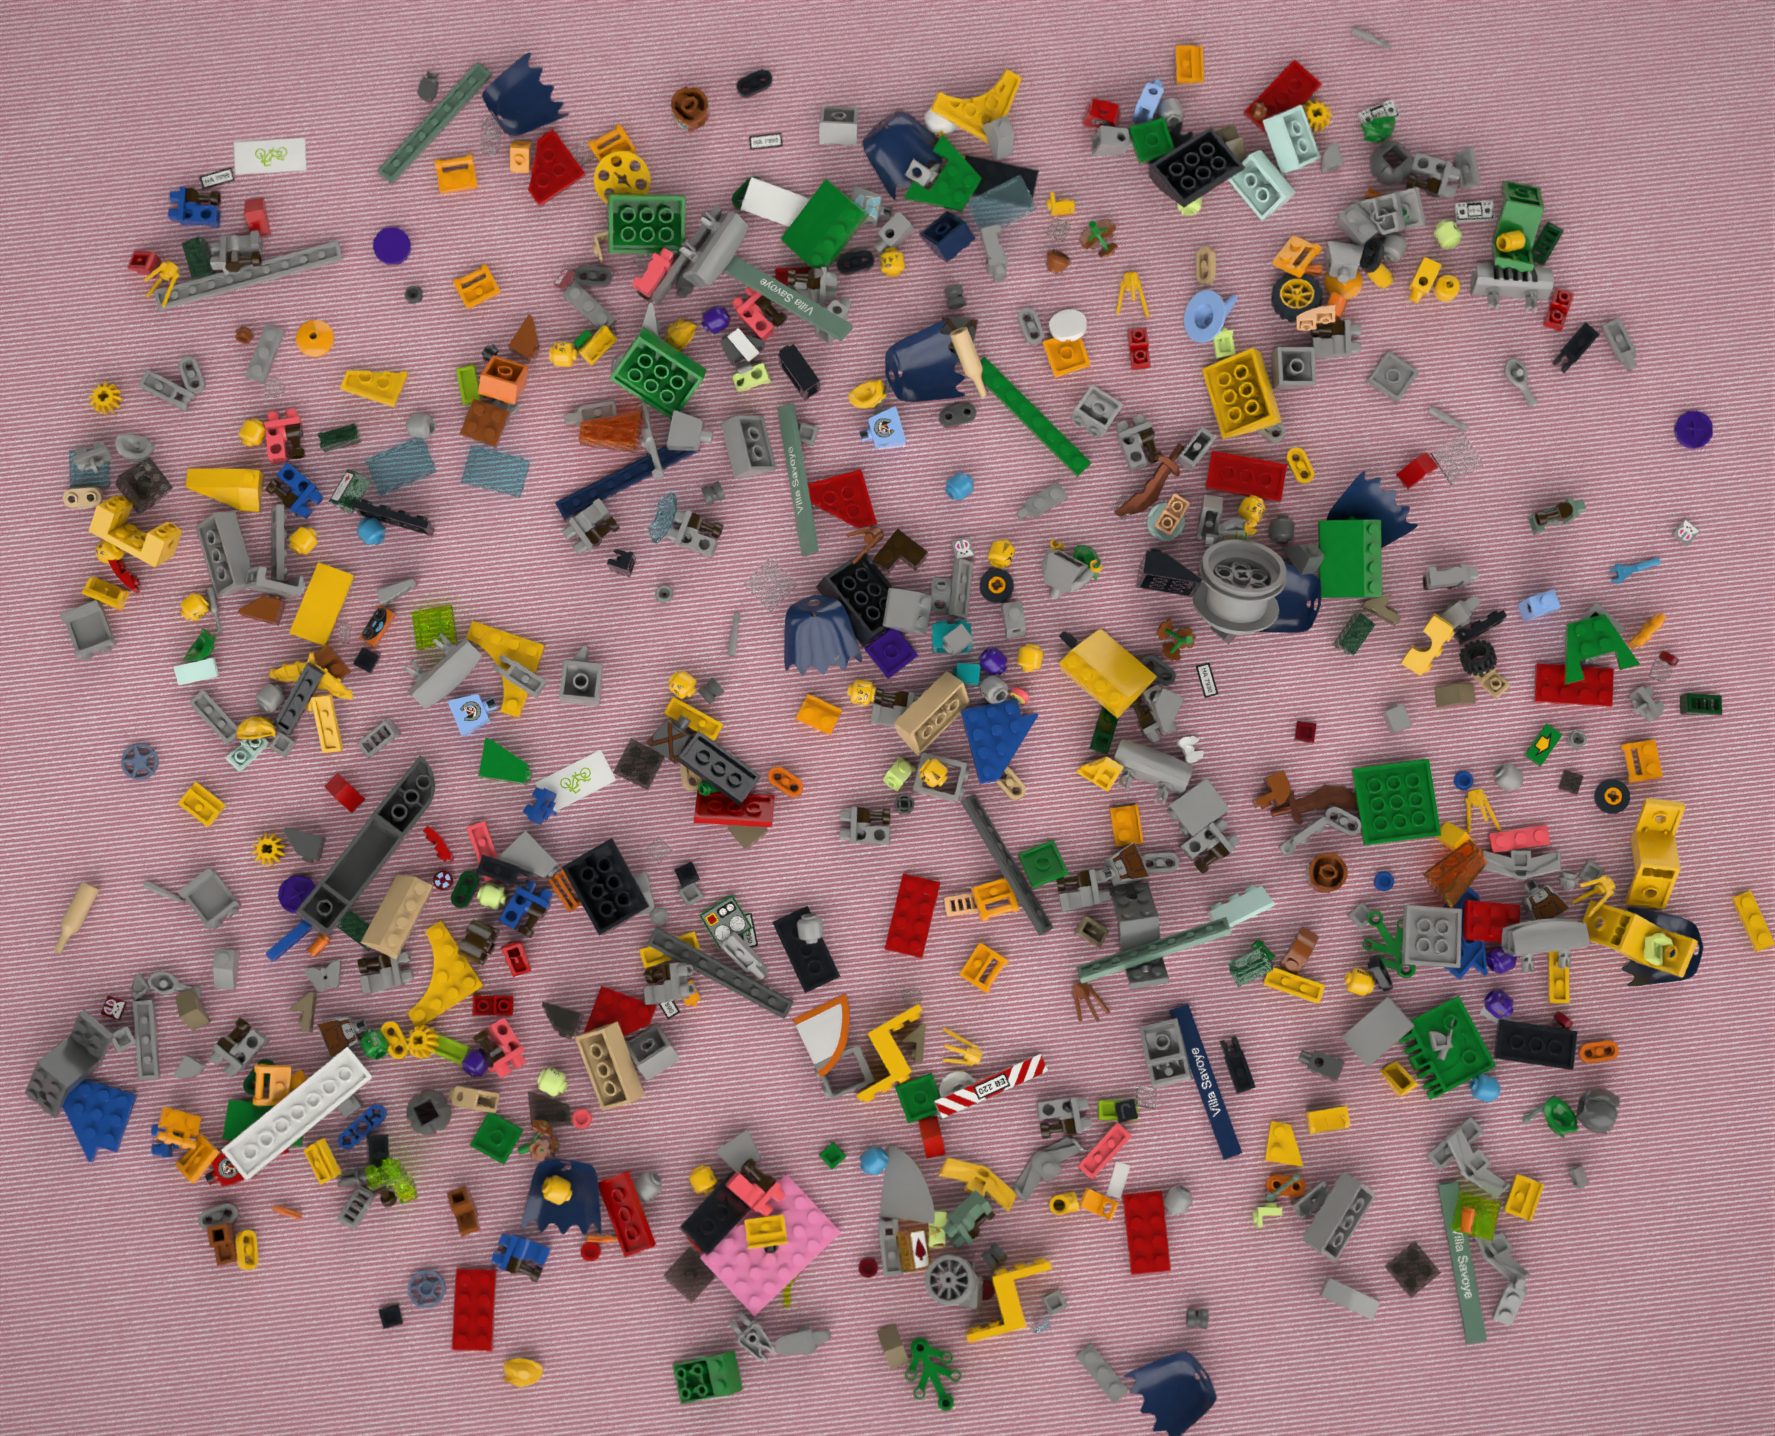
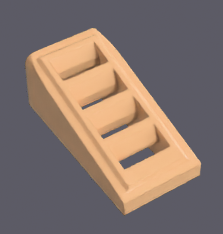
[943,893,979,918]

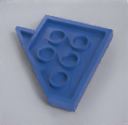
[960,698,1038,785]
[1442,882,1488,980]
[63,1079,137,1162]

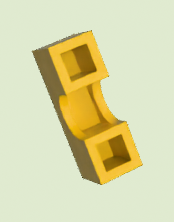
[1401,613,1455,676]

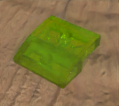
[411,605,458,650]
[1450,1191,1501,1241]

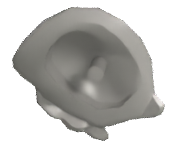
[115,434,155,463]

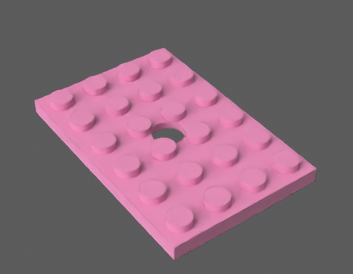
[700,1174,841,1316]

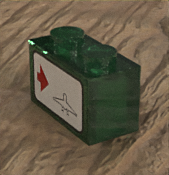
[328,469,372,514]

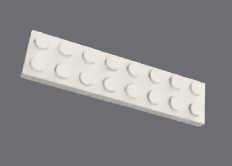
[222,1047,373,1181]

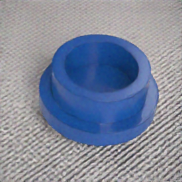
[1454,771,1473,790]

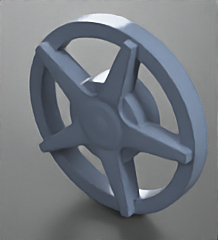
[121,744,159,780]
[408,1270,445,1308]

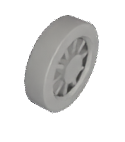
[925,1255,976,1306]

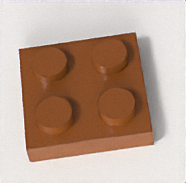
[460,398,510,448]

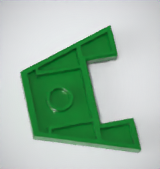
[904,134,982,212]
[1564,614,1640,685]

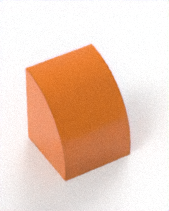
[1326,292,1347,321]

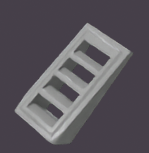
[376,578,417,607]
[357,719,401,758]
[337,1185,376,1230]

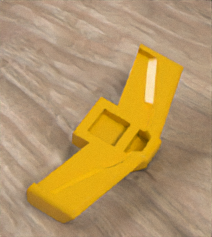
[938,1157,1017,1212]

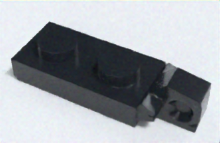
[1454,610,1507,645]

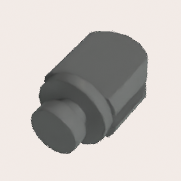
[417,72,439,102]
[675,268,695,298]
[337,1168,368,1188]

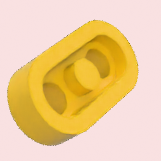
[1286,447,1314,484]
[380,1022,410,1059]
[235,1230,259,1270]

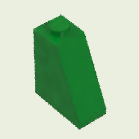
[478,738,532,785]

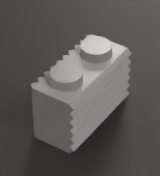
[1177,427,1216,471]

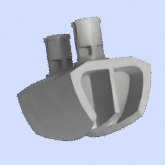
[678,211,748,289]
[1470,263,1554,312]
[404,633,482,709]
[1112,740,1193,805]
[1501,918,1590,973]

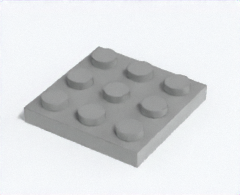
[1402,905,1462,968]

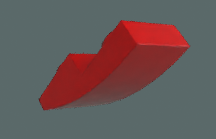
[1543,287,1574,332]
[1127,328,1151,370]
[108,559,140,593]
[423,825,454,862]
[472,996,514,1016]

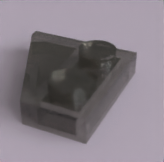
[528,1091,572,1130]

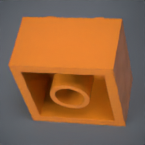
[478,355,529,404]

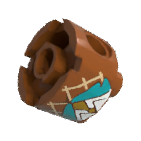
[671,87,710,131]
[1306,853,1348,893]

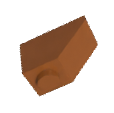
[508,315,540,362]
[238,594,285,626]

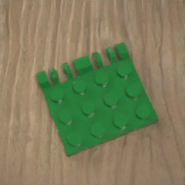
[1398,996,1496,1100]

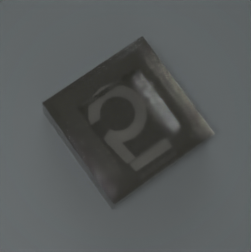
[1558,770,1583,795]

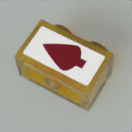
[895,1228,931,1272]

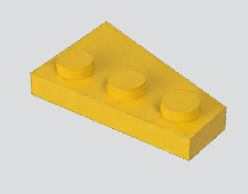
[340,370,408,408]

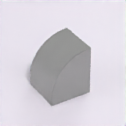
[1321,142,1344,174]
[173,1055,207,1079]

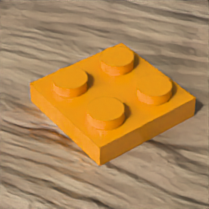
[1042,337,1091,378]

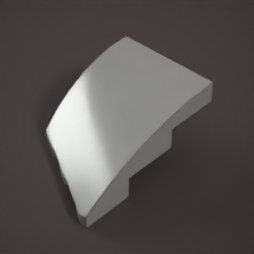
[1359,187,1426,235]

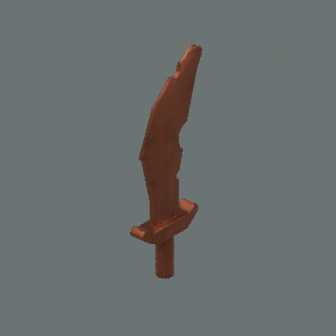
[1114,443,1185,516]
[1270,784,1357,824]

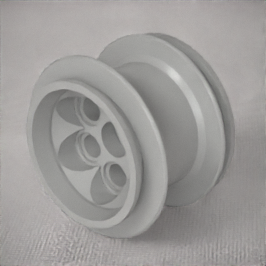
[1193,539,1286,635]

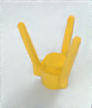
[143,261,180,307]
[1116,272,1149,318]
[1465,789,1501,833]
[1572,875,1616,917]
[942,1027,983,1066]

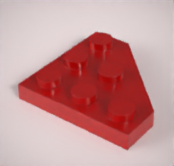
[528,129,586,207]
[808,469,877,530]
[583,986,657,1037]

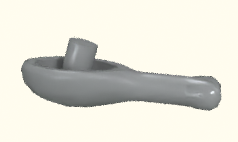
[1504,359,1538,407]
[148,971,202,997]

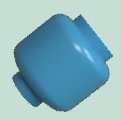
[945,472,974,501]
[357,517,386,546]
[1469,1074,1501,1102]
[860,1146,889,1176]

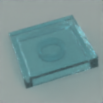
[69,448,110,488]

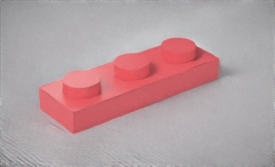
[466,821,499,882]
[1488,825,1550,853]
[1077,1122,1132,1180]

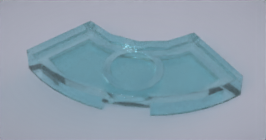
[648,492,677,544]

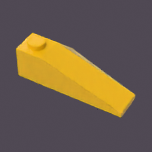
[185,469,264,513]

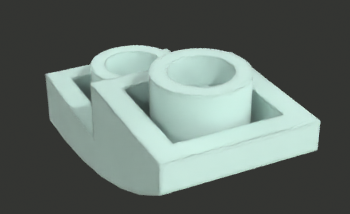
[174,657,219,685]
[226,737,269,772]

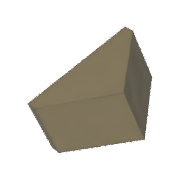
[1435,683,1476,707]
[727,825,767,850]
[1074,915,1109,948]
[175,987,211,1031]
[877,1324,909,1369]

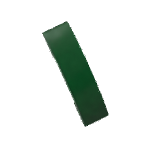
[1089,706,1119,755]

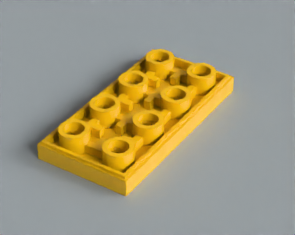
[289,562,355,647]

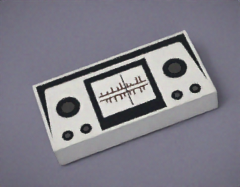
[1358,99,1400,123]
[1454,201,1494,223]

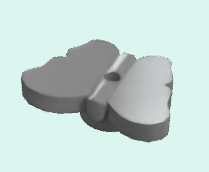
[305,960,341,992]

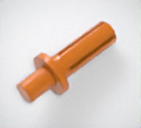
[272,1204,302,1220]
[587,1233,617,1245]

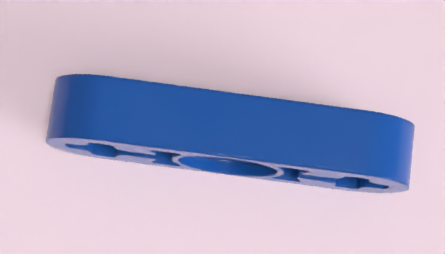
[265,920,313,962]
[338,1105,387,1149]

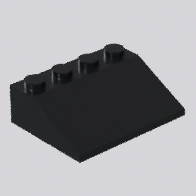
[1149,127,1245,208]
[1136,548,1202,597]
[816,554,893,647]
[562,838,650,936]

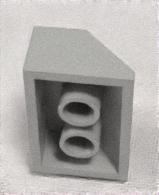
[721,416,776,478]

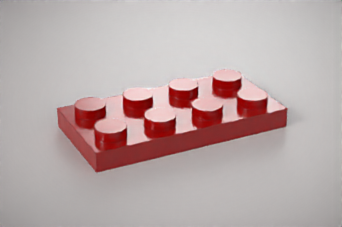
[1243,59,1322,136]
[1205,451,1287,503]
[1534,663,1614,707]
[694,790,775,828]
[884,873,941,959]
[598,1170,657,1257]
[1122,1190,1171,1274]
[452,1268,497,1351]

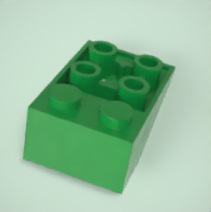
[672,1350,743,1404]

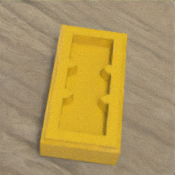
[577,325,618,366]

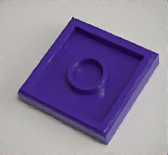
[864,628,918,679]

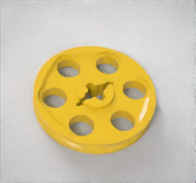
[594,151,651,204]

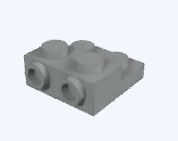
[1070,385,1124,438]

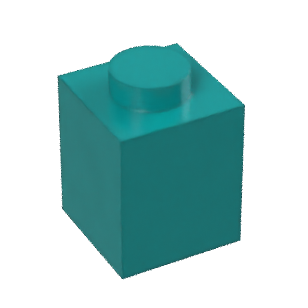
[952,663,980,687]

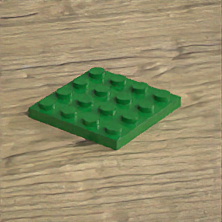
[1351,759,1441,846]

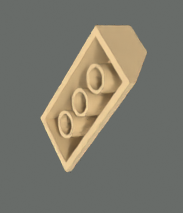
[894,671,970,756]
[361,874,433,960]
[575,1022,645,1111]

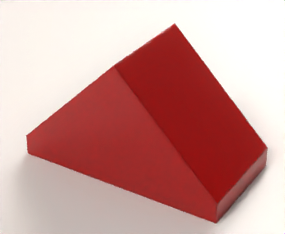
[244,197,271,236]
[127,251,162,278]
[1396,452,1438,490]
[324,773,366,813]
[501,941,532,977]
[918,1116,946,1159]

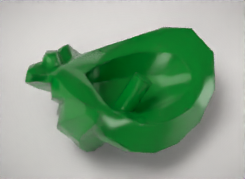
[1361,116,1396,143]
[1073,545,1101,580]
[183,629,216,661]
[1544,1098,1579,1138]

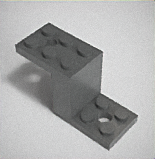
[1109,882,1169,990]
[25,1010,114,1118]

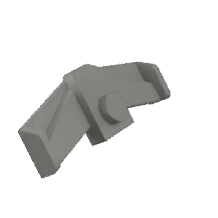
[637,402,665,479]
[1481,850,1561,880]
[1446,1126,1510,1199]
[1012,1135,1084,1203]
[1472,1207,1530,1282]

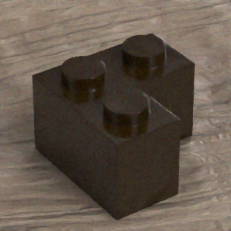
[874,529,928,574]

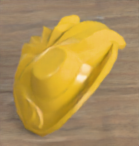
[665,318,698,351]
[848,379,887,408]
[236,716,276,739]
[503,1358,543,1388]

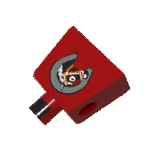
[1082,98,1121,129]
[205,1153,257,1187]

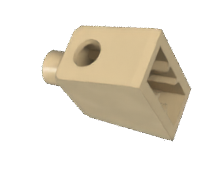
[449,1086,500,1113]

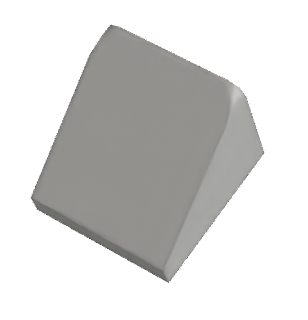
[571,646,589,662]
[1568,1165,1589,1189]

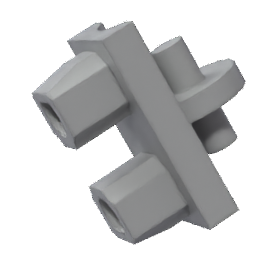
[72,440,113,474]
[1628,685,1665,723]

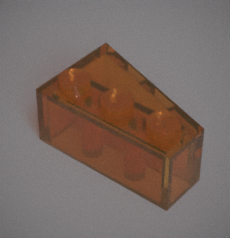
[579,411,643,453]
[1423,839,1488,909]

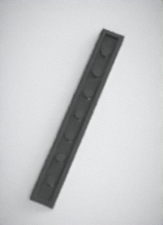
[960,794,1053,936]
[647,927,794,1019]

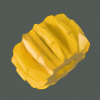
[1303,99,1332,133]
[89,382,123,415]
[252,833,286,866]
[406,1025,440,1059]

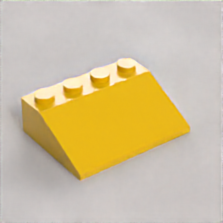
[1202,348,1282,439]
[1059,628,1157,719]

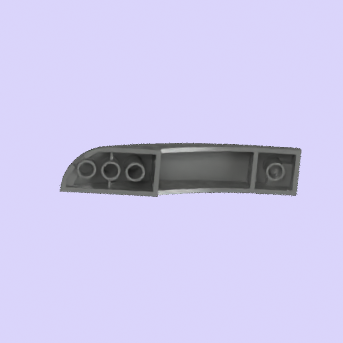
[296,756,435,936]

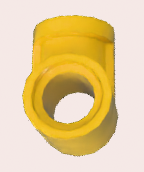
[1048,1191,1079,1215]

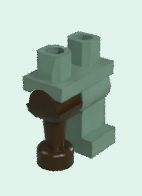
[1528,498,1586,535]
[942,1190,996,1249]

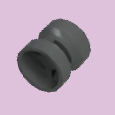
[944,285,966,310]
[701,481,726,506]
[698,678,724,704]
[895,794,914,816]
[980,1243,1008,1271]
[1186,1308,1208,1329]

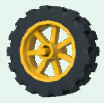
[1271,273,1322,323]

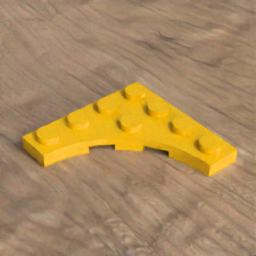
[930,69,1022,144]
[466,621,545,718]
[407,921,484,1027]

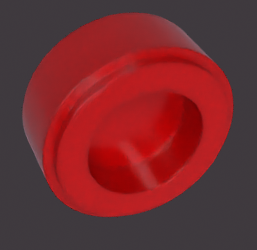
[581,1242,601,1262]

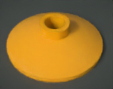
[1324,270,1362,300]
[296,320,334,357]

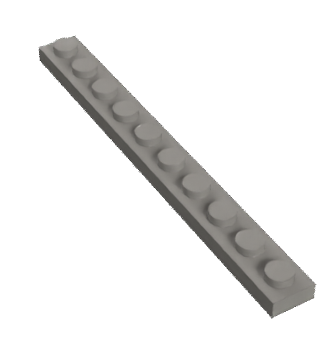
[154,240,344,311]

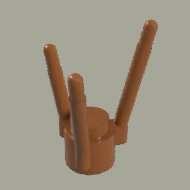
[846,526,884,564]
[1072,982,1110,1022]

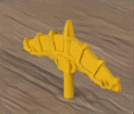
[269,652,353,711]

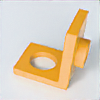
[510,140,532,173]
[1079,1188,1119,1221]

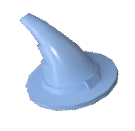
[1184,290,1238,343]

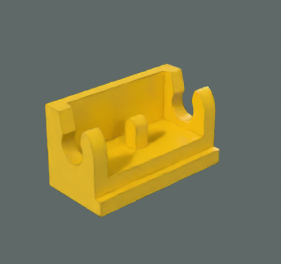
[81,577,130,611]
[1305,1106,1350,1134]

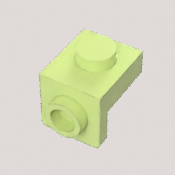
[1213,328,1236,359]
[883,757,916,792]
[1644,933,1672,965]
[1252,1203,1282,1228]

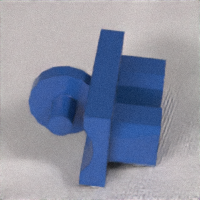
[523,788,557,825]
[151,1124,179,1158]

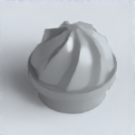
[1559,871,1578,890]

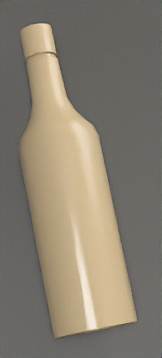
[950,327,987,397]
[53,882,99,954]

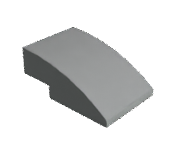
[1341,996,1415,1067]
[1139,1018,1193,1089]

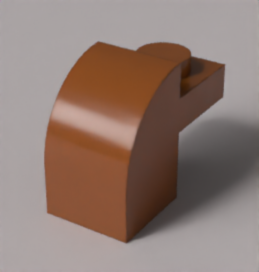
[314,644,352,682]
[1252,770,1290,809]
[1279,926,1319,975]
[447,1186,481,1236]
[207,1223,237,1266]

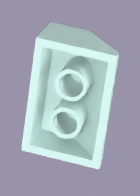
[1263,105,1321,174]
[1228,150,1296,221]
[1208,885,1275,928]

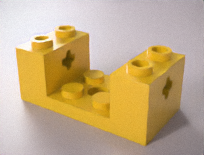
[89,495,183,568]

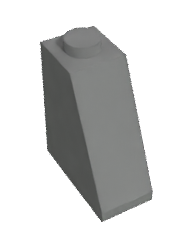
[498,831,560,879]

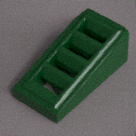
[1531,222,1564,266]
[1680,693,1722,715]

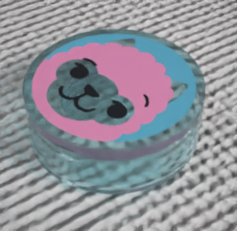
[1030,1318,1051,1334]

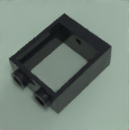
[778,344,820,401]

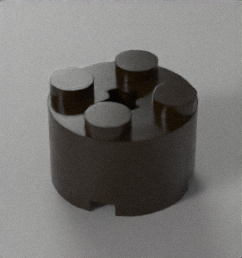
[458,919,500,966]

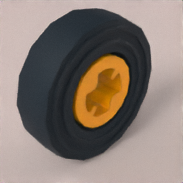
[980,569,1014,603]
[1594,779,1630,814]

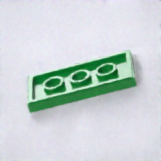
[222,1100,304,1147]

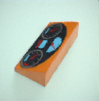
[359,605,396,648]

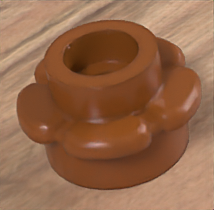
[1251,102,1267,121]
[235,327,254,344]

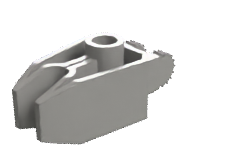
[1439,596,1481,630]
[728,1311,776,1363]
[774,1325,832,1356]

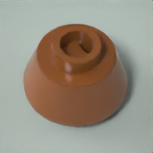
[1046,249,1071,274]

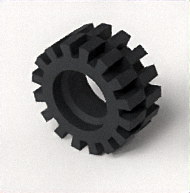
[1459,640,1497,676]

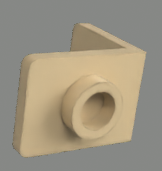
[592,230,615,264]

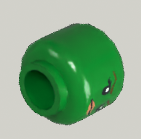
[360,1029,389,1060]

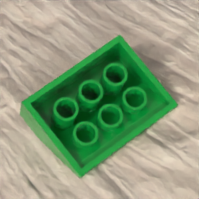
[781,179,870,270]
[607,193,685,254]
[609,327,707,420]
[1318,520,1382,598]

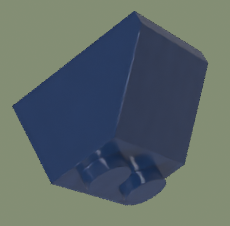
[919,211,976,262]

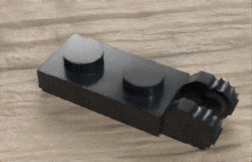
[1552,322,1600,373]
[476,855,534,889]
[1220,1036,1256,1094]

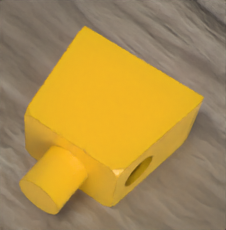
[1408,257,1442,304]

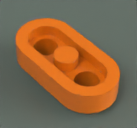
[768,767,803,798]
[1578,1040,1619,1063]
[1265,1175,1306,1197]

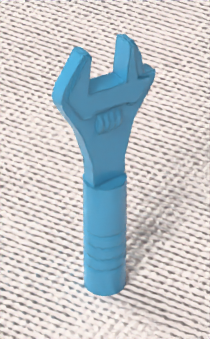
[1609,557,1661,584]

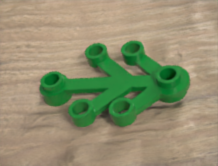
[1363,910,1416,978]
[905,1337,961,1411]

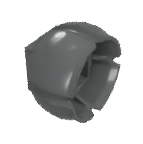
[1369,141,1413,185]
[1575,1089,1620,1134]
[406,1090,452,1135]

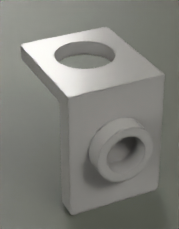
[905,159,941,187]
[930,577,951,613]

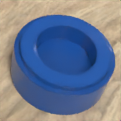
[1374,872,1394,891]

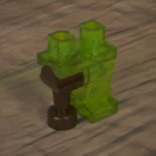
[365,1157,418,1207]

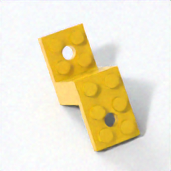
[1625,798,1685,909]
[1581,900,1698,978]
[857,1004,923,1103]
[965,1257,1052,1343]

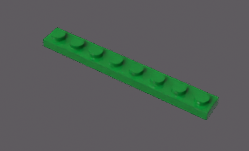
[980,356,1091,477]

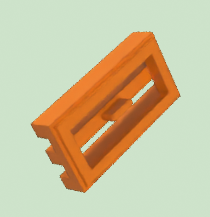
[548,870,582,913]

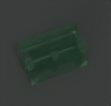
[182,237,217,279]
[317,423,361,452]
[1332,613,1376,656]
[337,910,371,951]
[1228,946,1273,987]

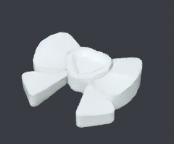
[1177,736,1204,764]

